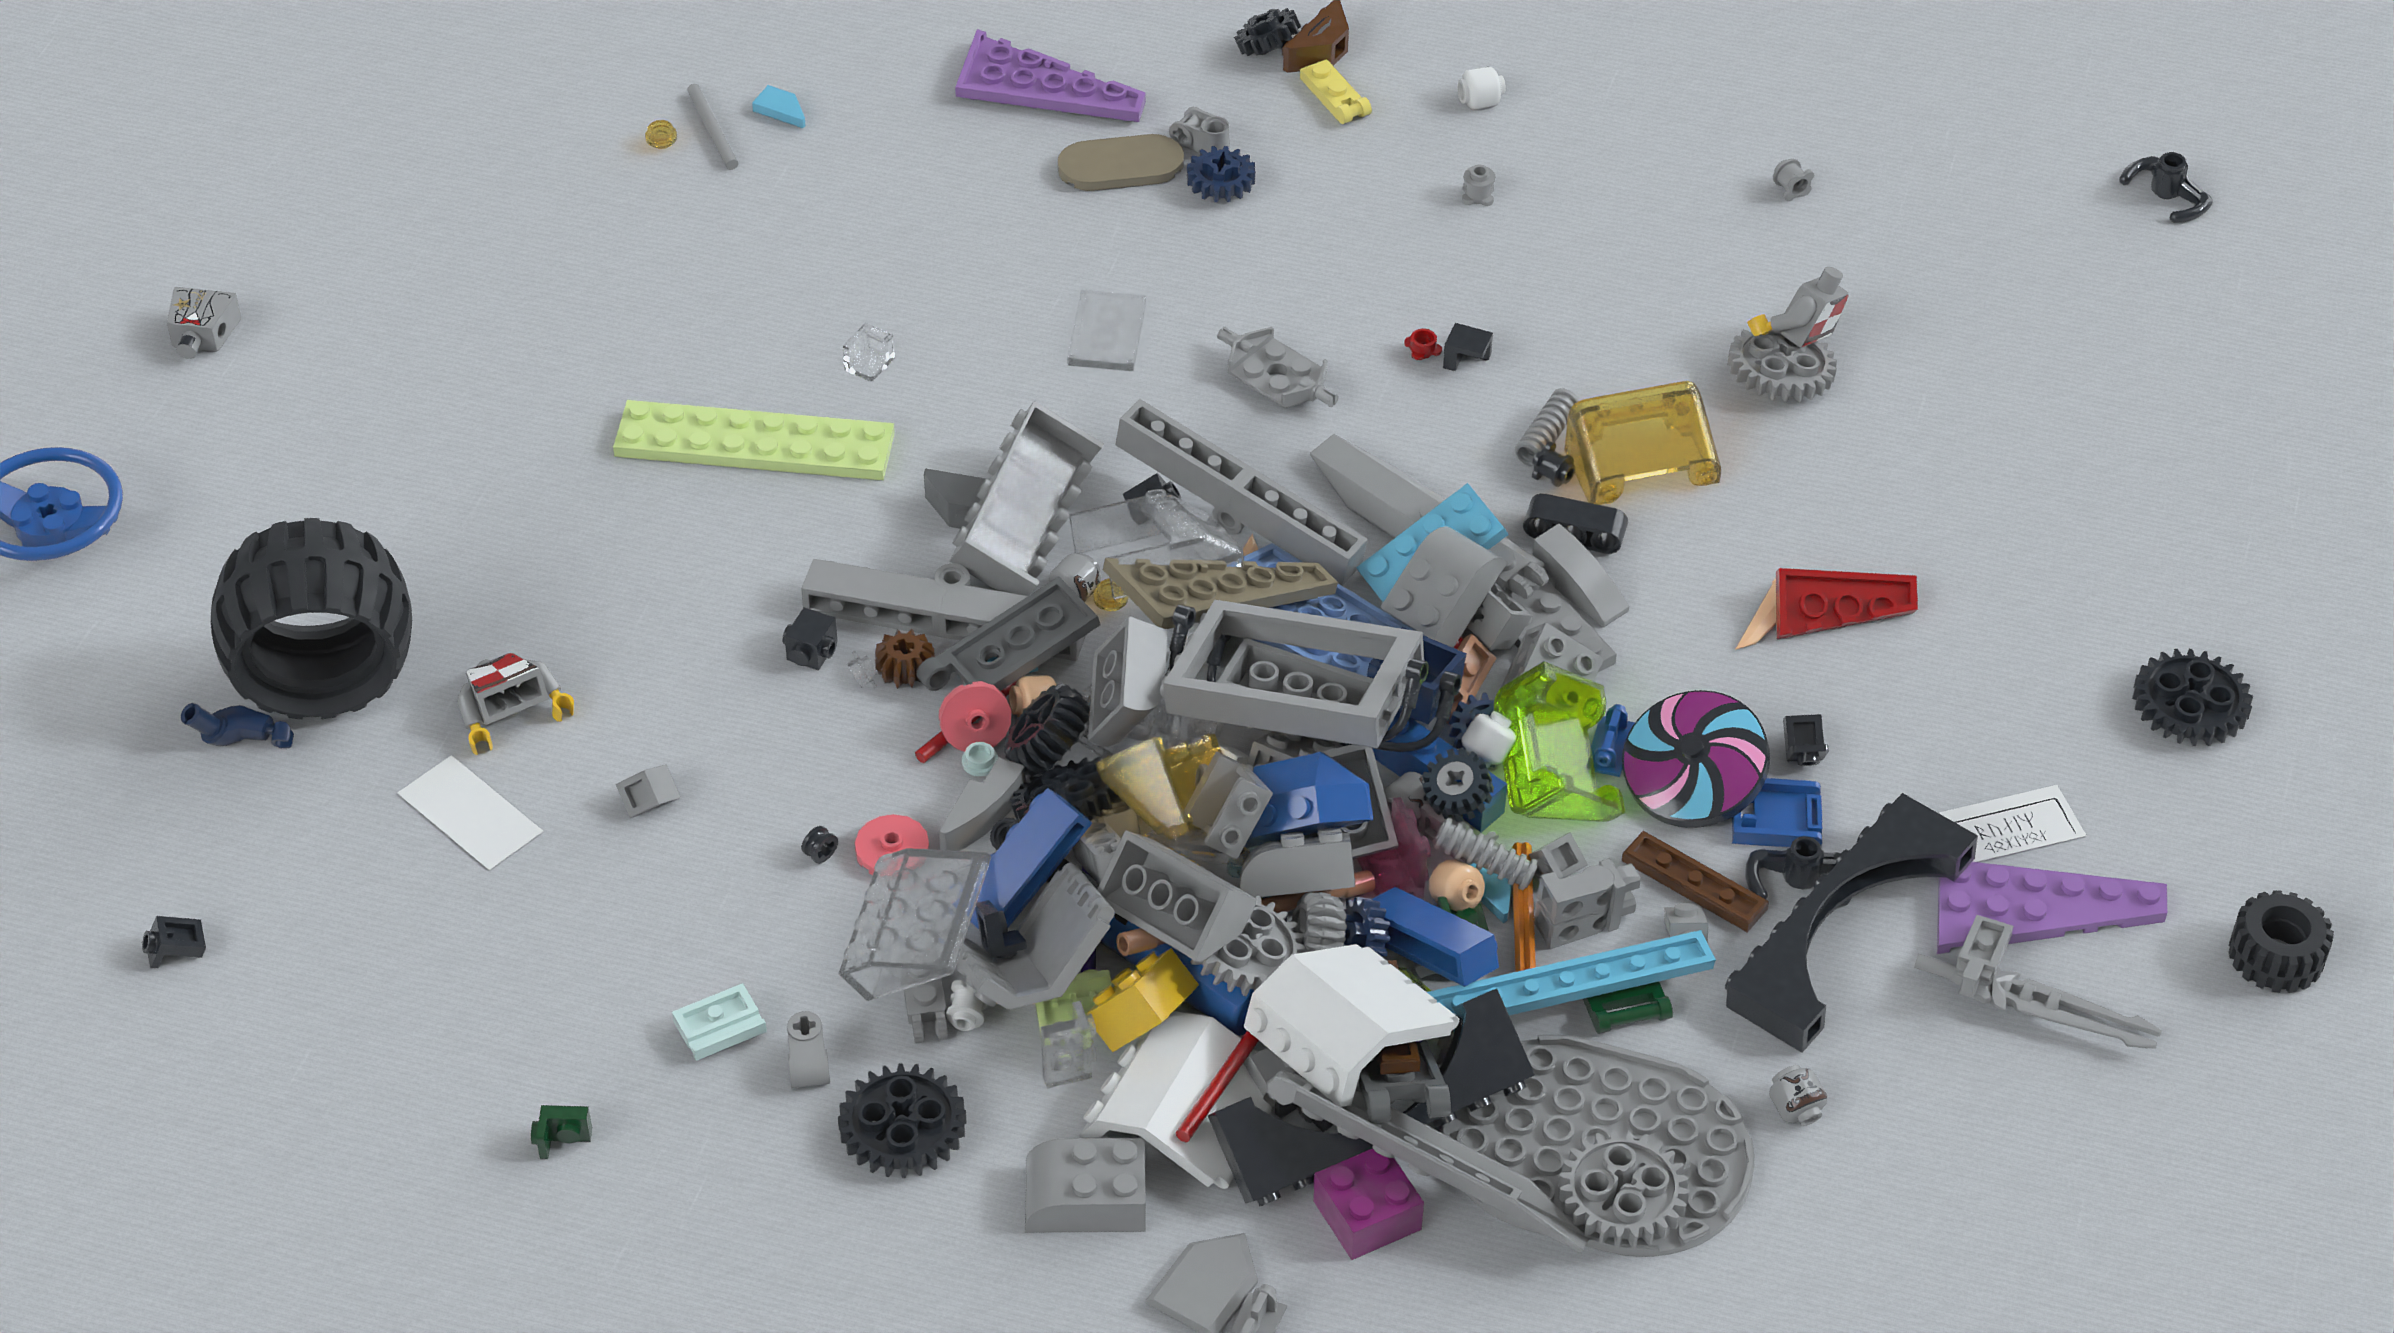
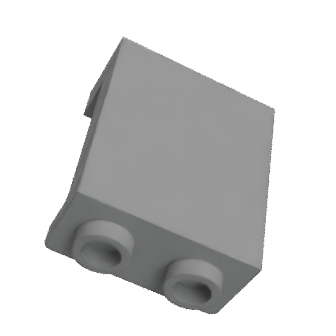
[1181,751,1273,859]

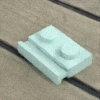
[672,983,767,1061]

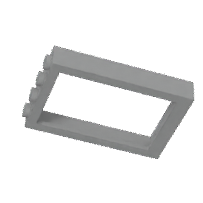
[1160,600,1424,748]

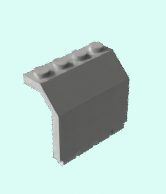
[941,863,1114,1010]

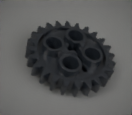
[2132,648,2253,746]
[1010,757,1131,821]
[838,1063,967,1178]

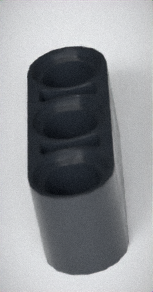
[1523,493,1628,554]

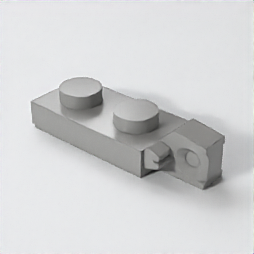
[1955,915,2014,998]

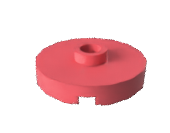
[939,681,1011,752]
[855,814,930,880]

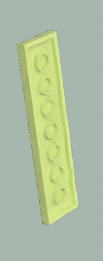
[613,400,895,481]

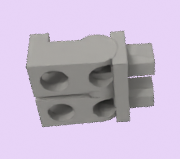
[1534,858,1641,949]

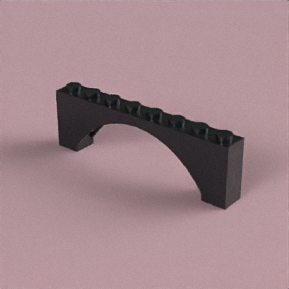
[1725,793,1978,1053]
[1207,988,1535,1207]

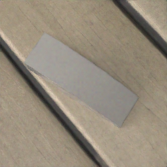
[1532,524,1630,627]
[939,757,1026,857]

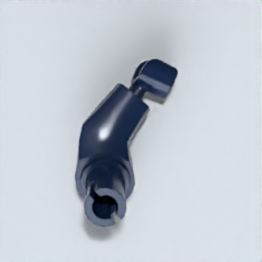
[181,703,294,748]

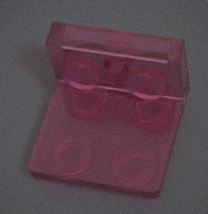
[1357,797,1431,899]

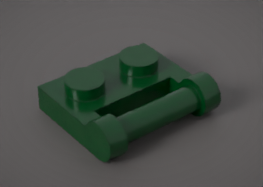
[1583,981,1673,1034]

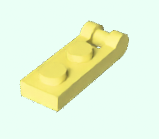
[1300,59,1372,124]

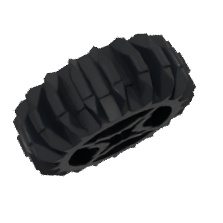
[1003,683,1090,777]

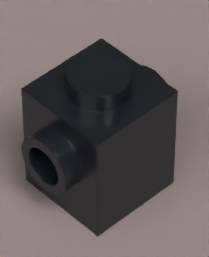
[782,607,838,671]

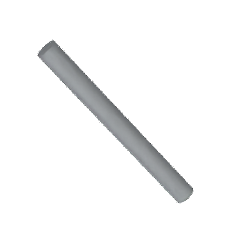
[687,84,738,170]

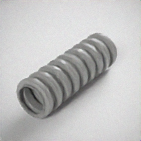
[1515,388,1580,466]
[1433,818,1538,890]

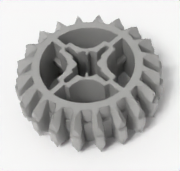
[1289,892,1347,952]

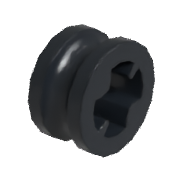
[801,826,838,864]

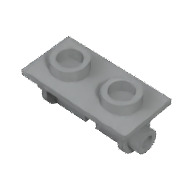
[1229,1284,1287,1333]

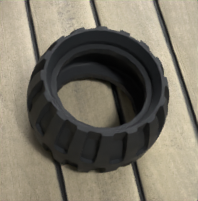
[211,518,412,720]

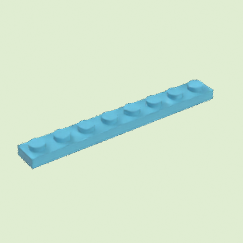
[1427,930,1716,1016]

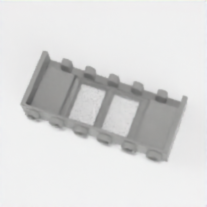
[949,400,1104,596]

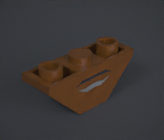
[1282,0,1349,73]

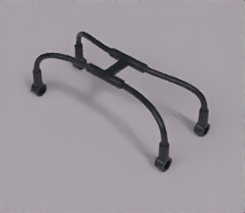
[1169,605,1462,752]

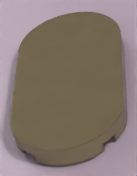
[1058,134,1184,191]

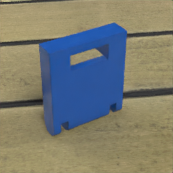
[1732,778,1823,848]

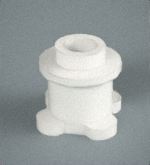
[946,980,987,1031]

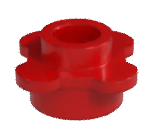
[1404,328,1442,360]

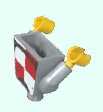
[1747,267,1849,348]
[457,653,574,755]

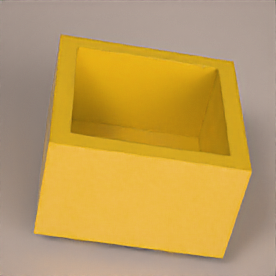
[1084,948,1199,1053]

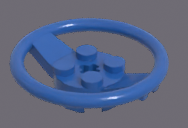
[0,447,123,561]

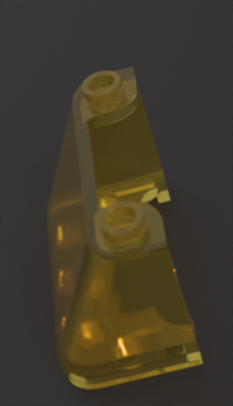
[1564,381,1721,505]
[1095,734,1222,840]

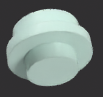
[962,742,998,776]

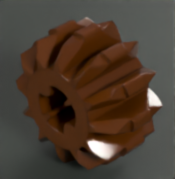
[875,629,935,689]

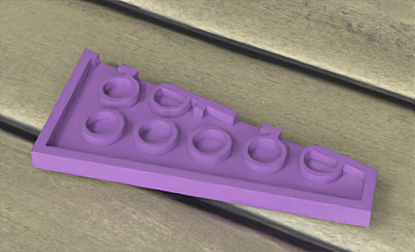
[955,29,1146,122]
[1937,862,2168,954]

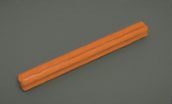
[1512,842,1536,972]

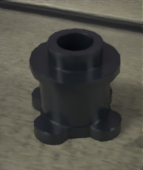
[1532,441,1576,487]

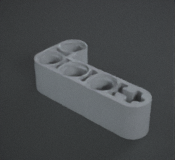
[1073,802,1141,885]

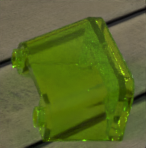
[1494,661,1626,822]

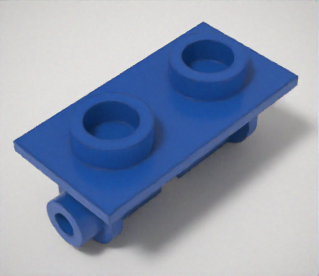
[1585,704,1635,777]

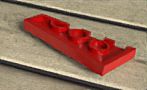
[1776,568,1918,639]

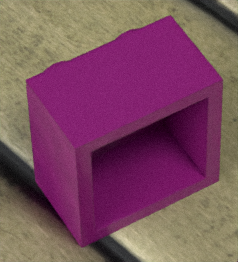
[1313,1149,1424,1260]

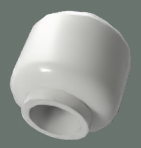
[1457,66,1506,110]
[1462,711,1516,768]

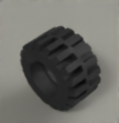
[2228,890,2334,993]

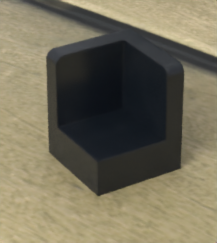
[1443,323,1493,371]

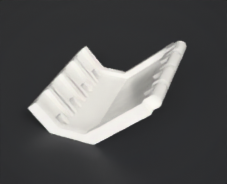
[1244,944,1459,1107]
[1080,1011,1275,1189]

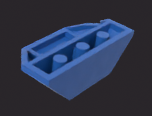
[1243,752,1373,849]

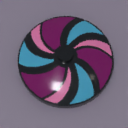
[1622,690,1770,828]

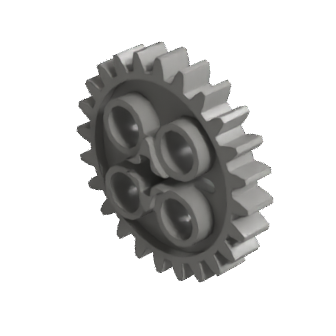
[1727,329,1837,402]
[1191,891,1307,996]
[1558,1130,1690,1248]

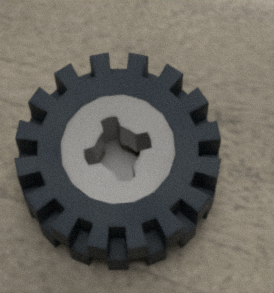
[1422,748,1494,822]

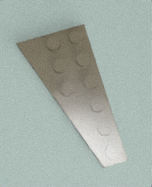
[1102,558,1338,629]

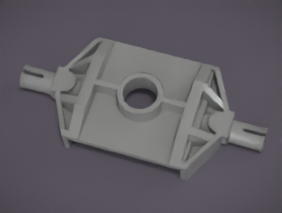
[1217,327,1339,408]

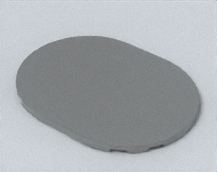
[1440,1035,1755,1257]

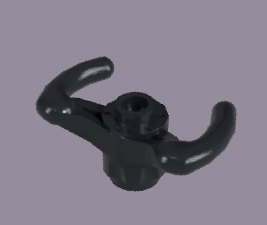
[2119,152,2213,223]
[1745,836,1852,906]

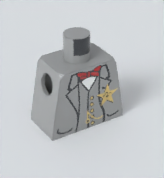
[167,287,241,359]

